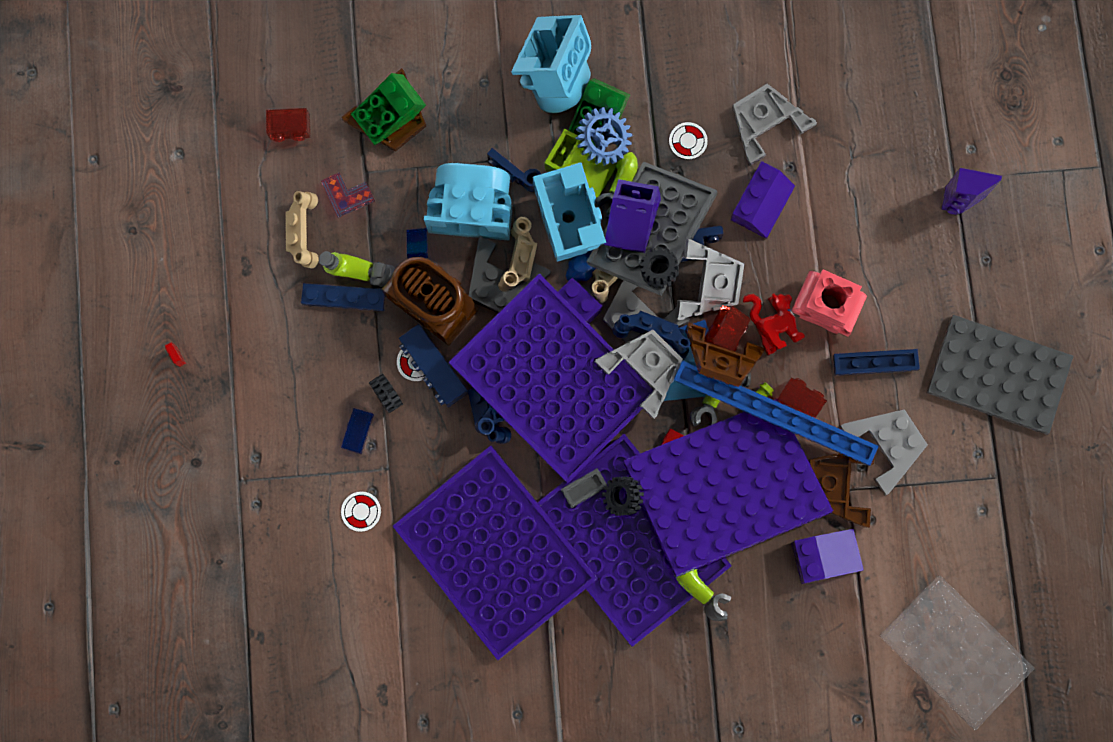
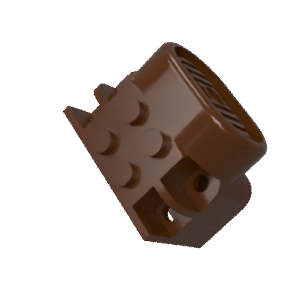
[382,257,480,346]

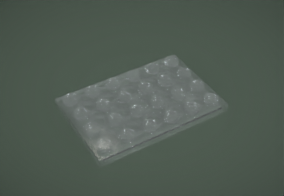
[879,575,1035,730]

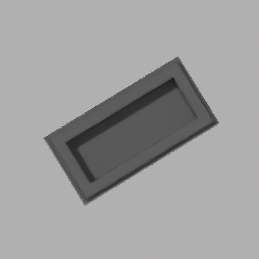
[561,468,607,508]

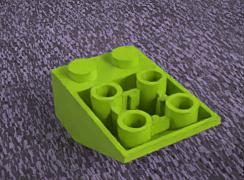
[544,129,617,198]

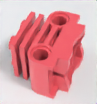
[791,269,867,337]

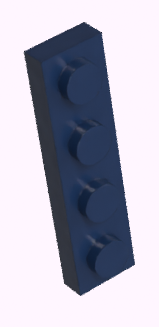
[301,283,385,311]
[833,349,920,376]

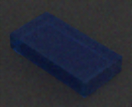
[407,228,428,259]
[341,408,374,454]

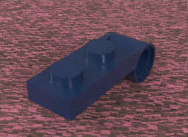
[487,148,541,192]

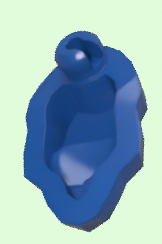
[566,250,596,282]

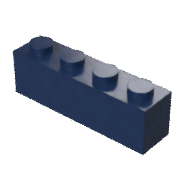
[399,324,468,408]

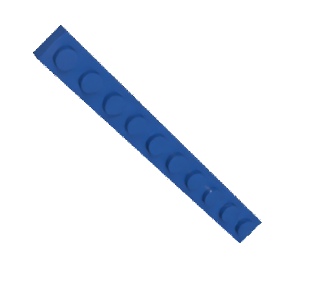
[674,361,878,466]

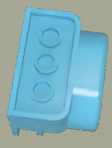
[511,15,591,113]
[424,163,513,240]
[533,163,606,262]

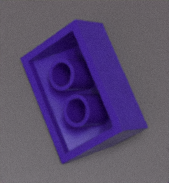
[731,161,795,239]
[942,168,1002,215]

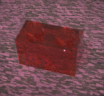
[266,108,310,142]
[704,305,751,352]
[777,377,827,418]

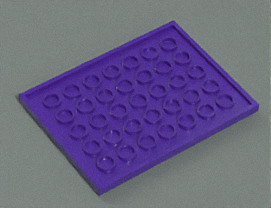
[448,273,653,483]
[623,399,833,577]
[538,434,731,647]
[393,445,598,660]

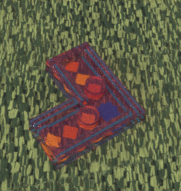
[321,172,375,218]

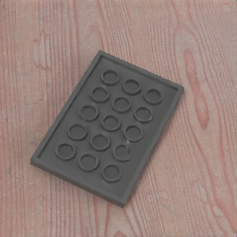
[587,162,717,296]
[927,315,1073,435]

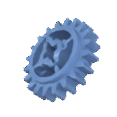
[575,107,632,166]

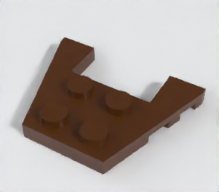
[341,68,426,152]
[685,322,765,387]
[809,453,874,528]

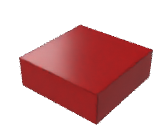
[165,342,186,367]

